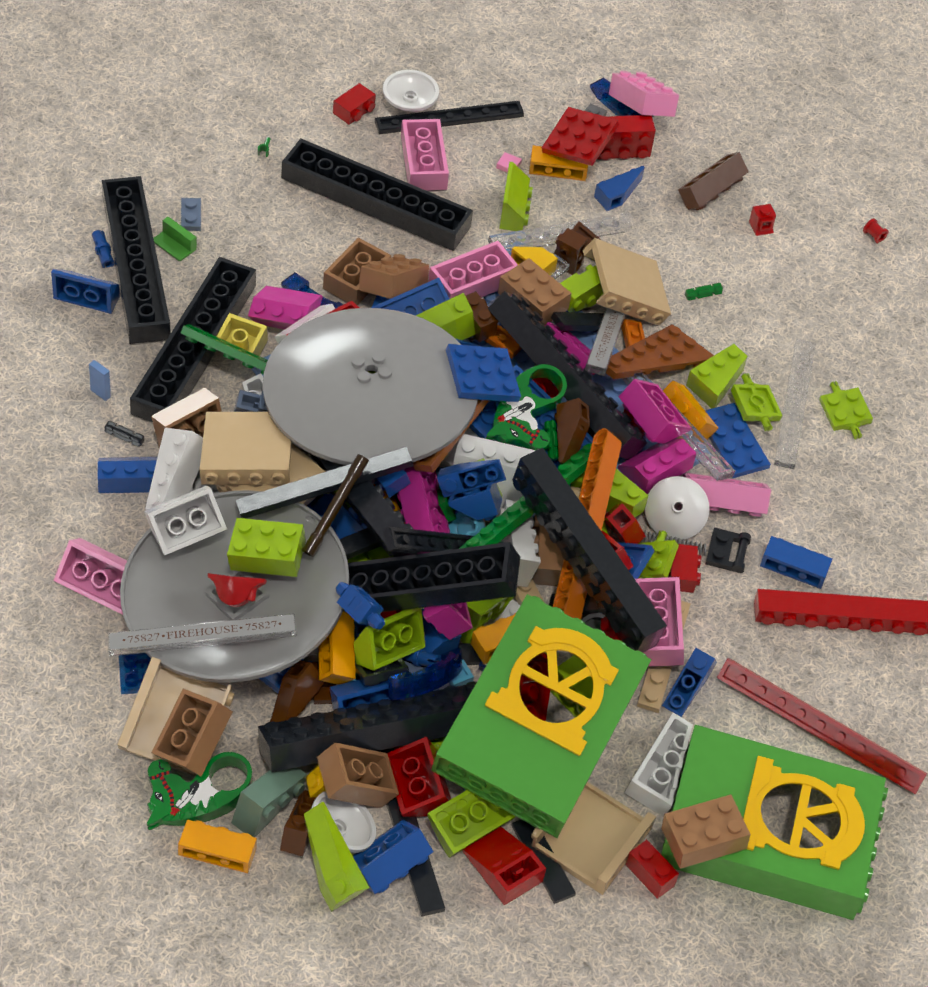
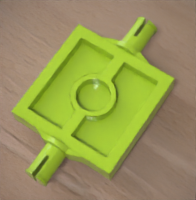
[730,373,782,432]
[819,381,873,439]
[638,530,679,579]

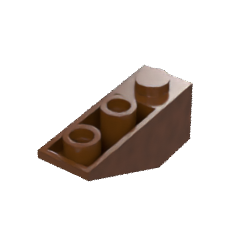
[555,398,590,464]
[270,660,324,722]
[280,790,317,857]

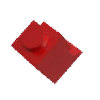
[749,204,776,236]

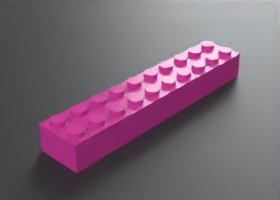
[397,466,472,640]

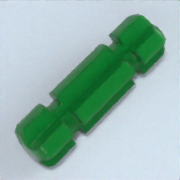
[685,282,723,301]
[544,420,559,462]

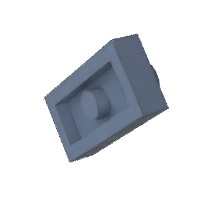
[181,198,201,231]

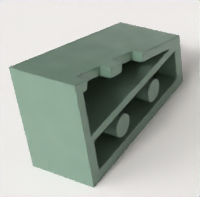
[231,767,307,837]

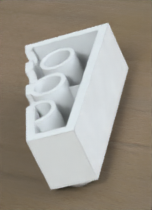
[624,713,693,816]

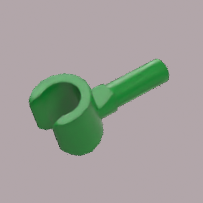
[258,137,271,157]

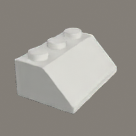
[144,486,227,555]

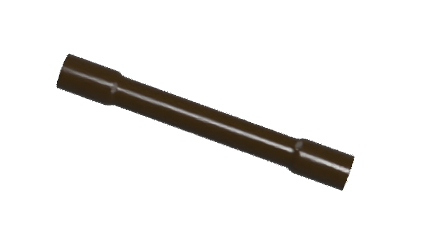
[302,454,369,557]

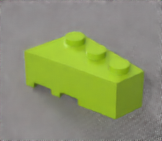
[560,264,604,312]
[686,344,748,409]
[571,469,648,518]

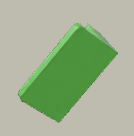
[153,217,197,261]

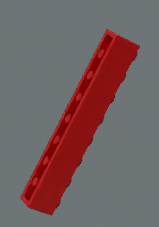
[754,589,928,635]

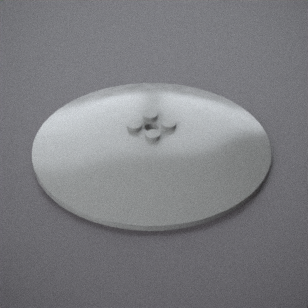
[263,308,478,465]
[120,490,349,683]

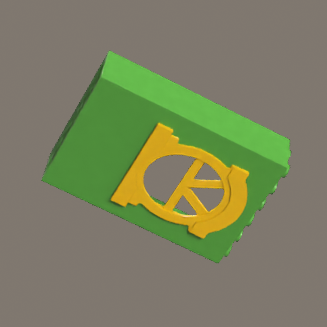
[431,594,652,838]
[661,725,888,920]

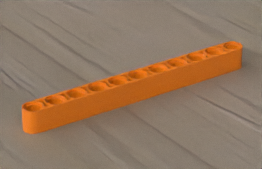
[553,428,622,620]

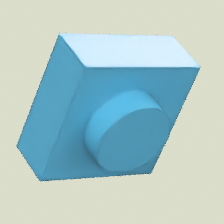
[443,659,474,686]

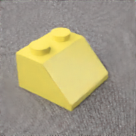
[216,313,268,356]

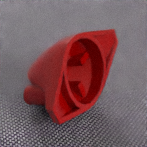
[208,573,267,607]

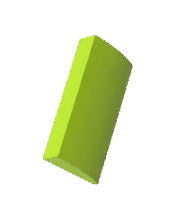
[427,790,516,858]

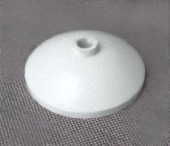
[383,70,439,112]
[645,476,709,540]
[312,791,376,853]

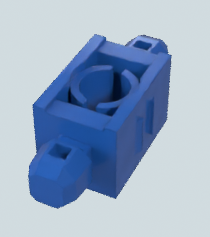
[336,582,385,630]

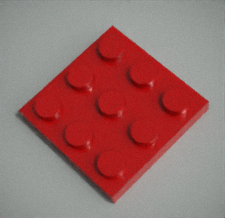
[541,107,619,166]

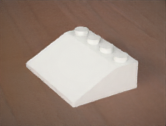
[453,434,535,508]

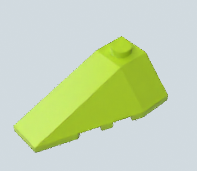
[416,293,475,340]
[304,802,369,912]

